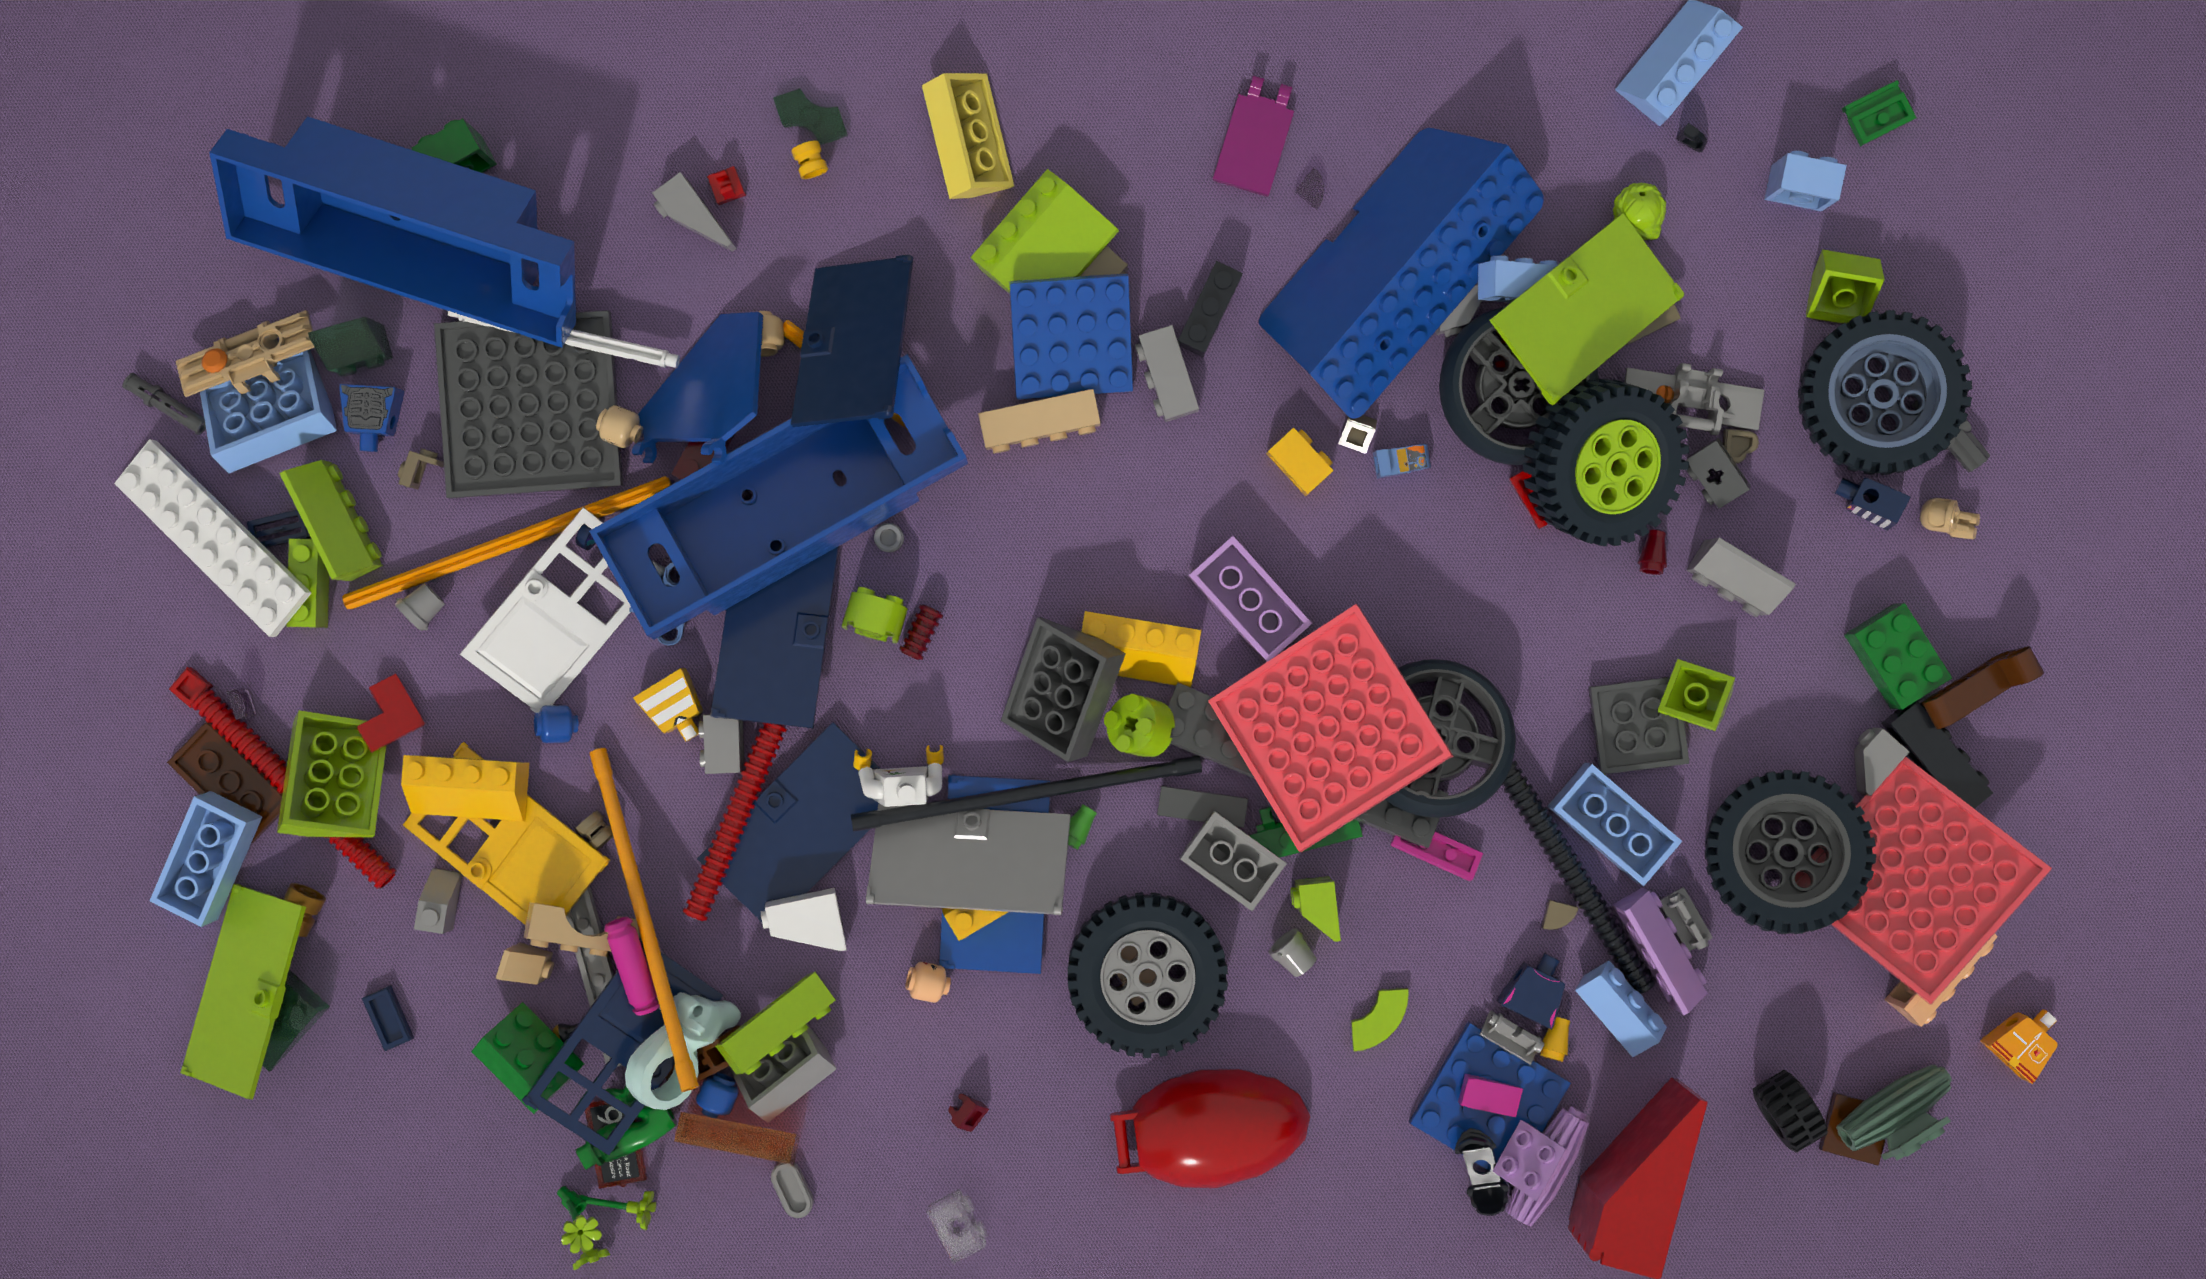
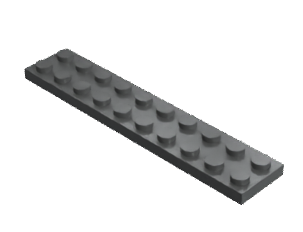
[1168,683,1448,849]

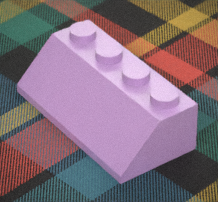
[1612,888,1708,1015]

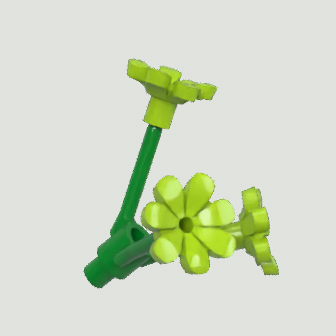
[557,1186,656,1270]

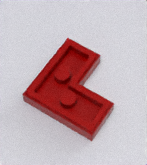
[357,674,425,753]

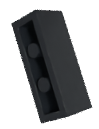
[1178,261,1243,357]

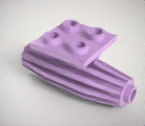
[1493,1106,1589,1227]

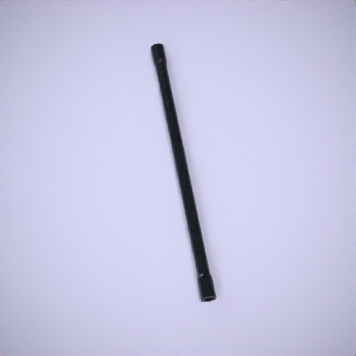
[851,755,1202,832]

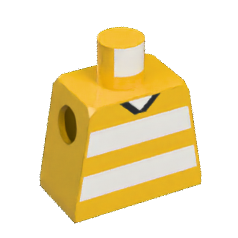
[633,668,703,742]

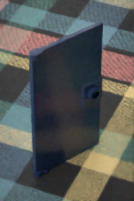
[791,255,914,427]
[710,540,839,729]
[697,722,881,929]

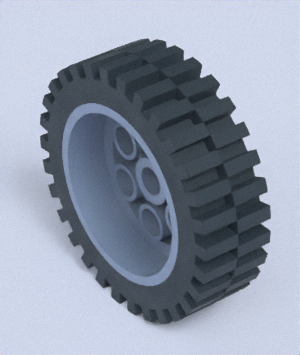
[1798,310,1972,475]

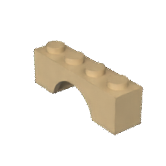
[523,902,641,957]

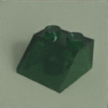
[308,317,393,377]

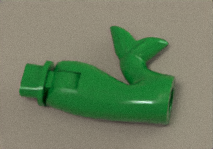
[575,1085,677,1170]

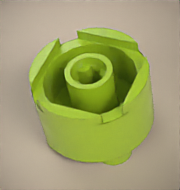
[841,587,908,643]
[1104,694,1175,757]

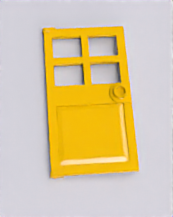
[403,742,610,925]

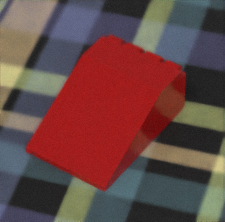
[1568,1077,1708,1279]

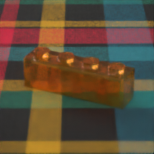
[674,1112,800,1166]

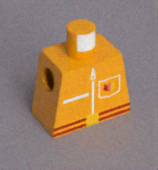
[1980,1009,2058,1084]

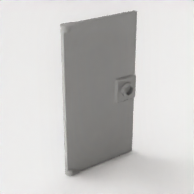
[866,804,1071,915]

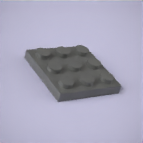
[1588,677,1689,774]

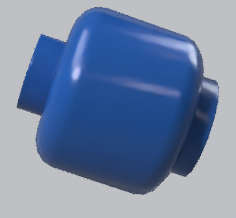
[534,705,579,743]
[696,1072,739,1119]

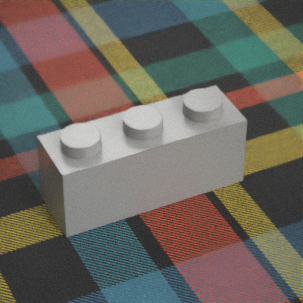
[1135,325,1199,422]

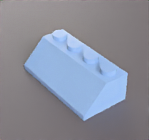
[1615,0,1743,126]

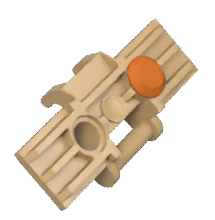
[176,310,317,397]

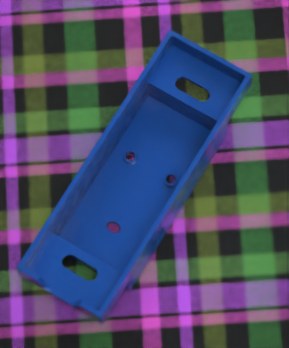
[209,116,576,348]
[589,354,968,639]

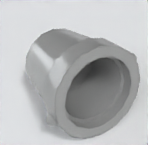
[395,583,445,631]
[1268,928,1317,977]

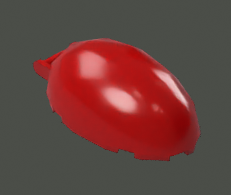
[1110,1069,1310,1188]

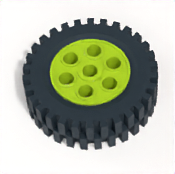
[1523,379,1689,546]

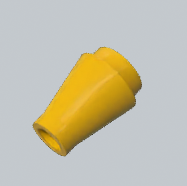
[1540,1017,1570,1062]

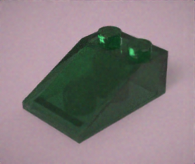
[262,969,330,1072]

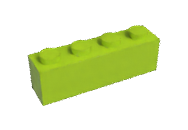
[715,972,836,1075]

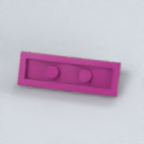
[1390,832,1483,881]

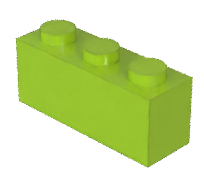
[286,539,329,628]

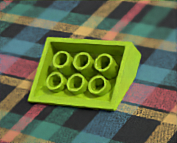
[970,169,1119,294]
[277,710,386,837]

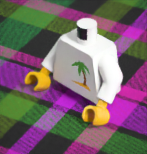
[853,745,944,807]

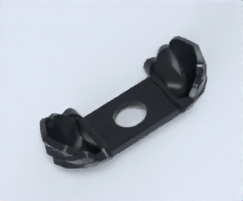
[1455,1128,1509,1216]

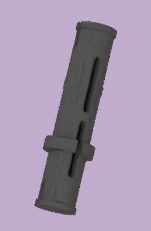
[122,373,206,435]

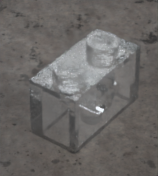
[926,1189,988,1264]

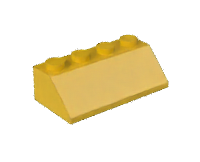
[1081,611,1201,688]
[401,755,530,821]

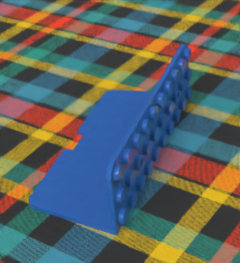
[1259,128,1544,419]

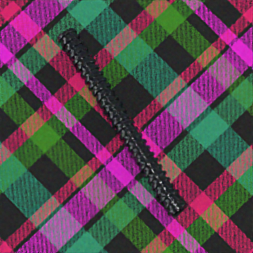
[1502,760,1657,994]

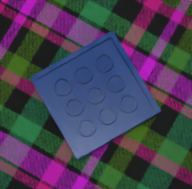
[1009,273,1133,399]
[1409,1021,1571,1181]

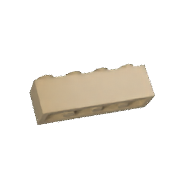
[978,389,1101,454]

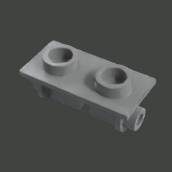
[1660,887,1713,951]
[1480,1010,1545,1065]

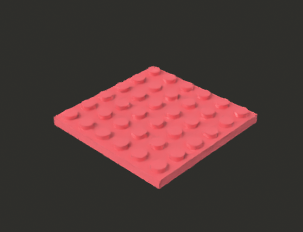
[1208,604,1453,852]
[1795,756,2052,1005]

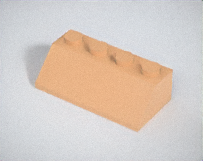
[1884,934,1998,1027]

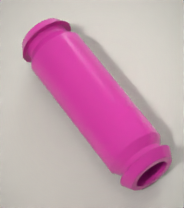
[604,917,660,1016]

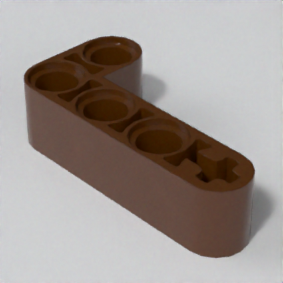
[1922,646,2044,729]

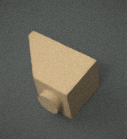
[496,943,554,985]

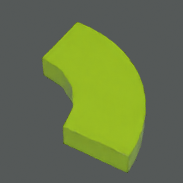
[1351,988,1408,1051]

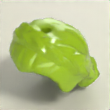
[1613,183,1666,240]

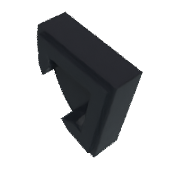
[1676,123,1708,153]

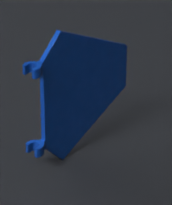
[632,312,763,463]

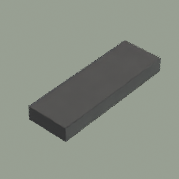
[1157,786,1248,828]

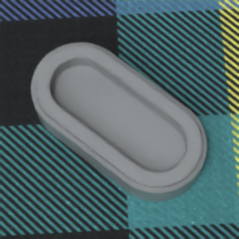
[771,1160,814,1218]

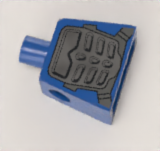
[339,384,404,452]

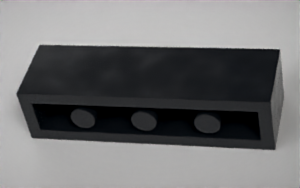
[1881,701,1993,809]

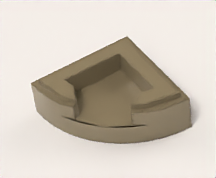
[1541,899,1578,930]

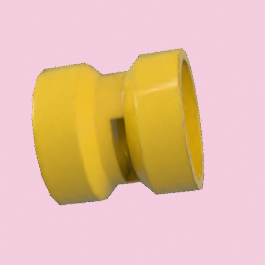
[791,140,829,179]

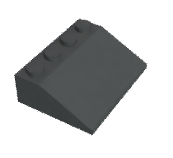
[1001,617,1126,762]

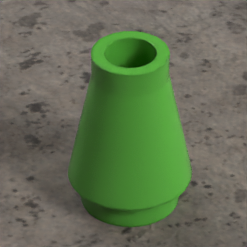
[1068,804,1097,850]

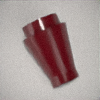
[1638,530,1667,575]

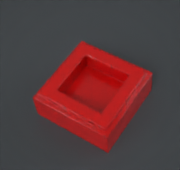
[169,667,213,708]

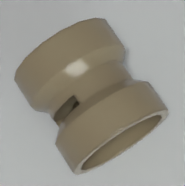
[575,810,613,850]

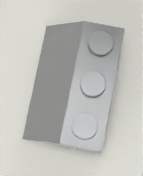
[1686,537,1796,617]
[1179,811,1287,911]
[730,1023,837,1123]

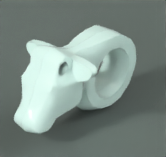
[625,992,741,1110]

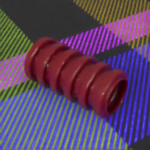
[899,604,943,660]

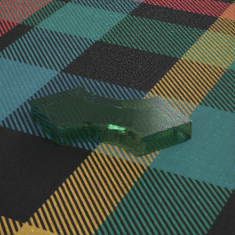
[773,88,848,145]

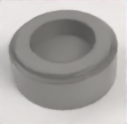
[874,523,904,553]

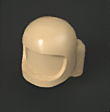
[1920,498,1980,539]

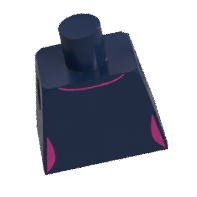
[1496,953,1565,1029]

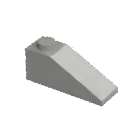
[652,172,737,252]

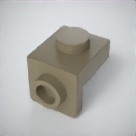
[398,448,444,490]

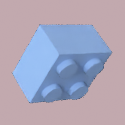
[1764,151,1847,211]

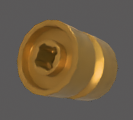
[284,883,326,937]

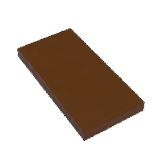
[167,722,283,843]

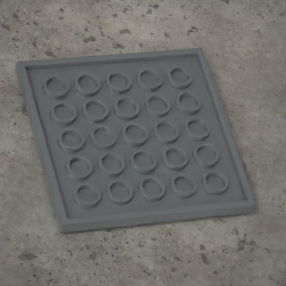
[434,310,623,499]

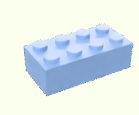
[1547,762,1682,886]
[150,791,262,927]

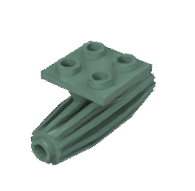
[1836,1064,1952,1160]

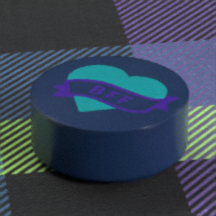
[576,524,596,550]

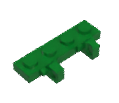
[1248,806,1363,858]

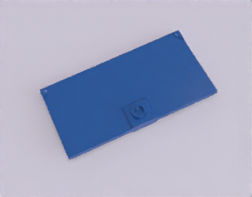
[939,774,1051,974]

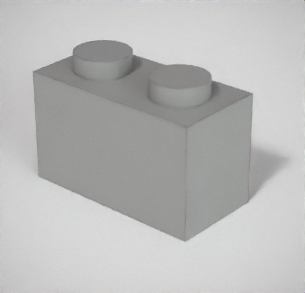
[699,714,745,774]

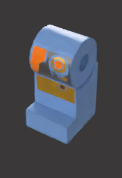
[1372,444,1431,479]

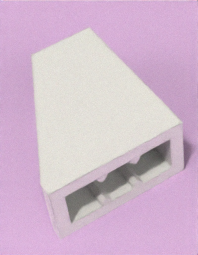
[761,888,846,951]

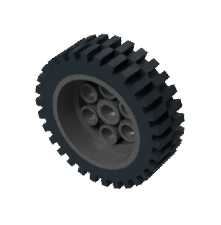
[1705,770,1876,934]

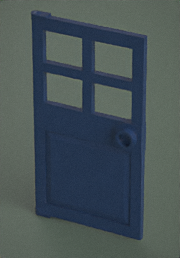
[522,937,723,1155]

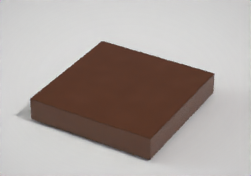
[1819,1092,1886,1166]

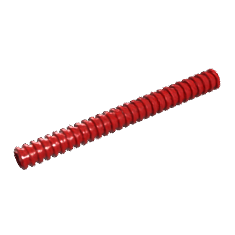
[192,690,396,889]
[682,723,787,921]

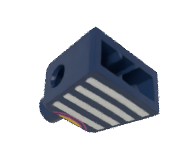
[1835,478,1911,531]

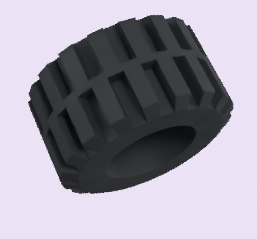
[1753,1070,1828,1153]

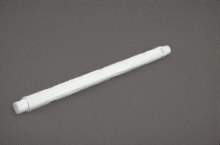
[448,311,680,368]

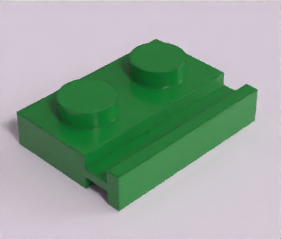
[1842,80,1917,147]

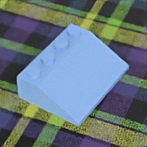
[200,349,337,473]

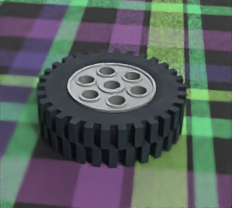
[1068,892,1228,1058]

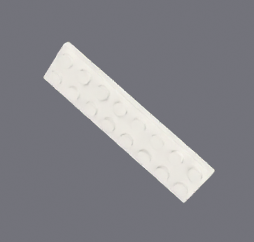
[114,439,311,637]

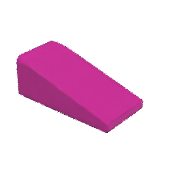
[1458,1073,1523,1117]

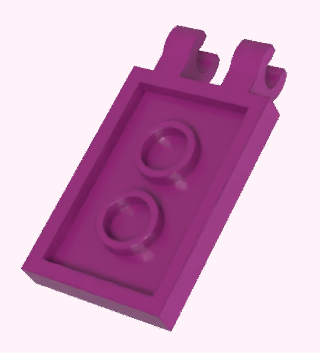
[1213,76,1294,197]

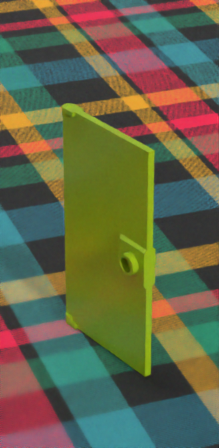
[1489,213,1684,405]
[180,884,306,1099]

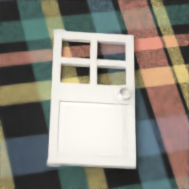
[460,507,665,713]

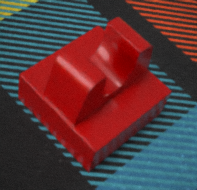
[707,166,746,205]

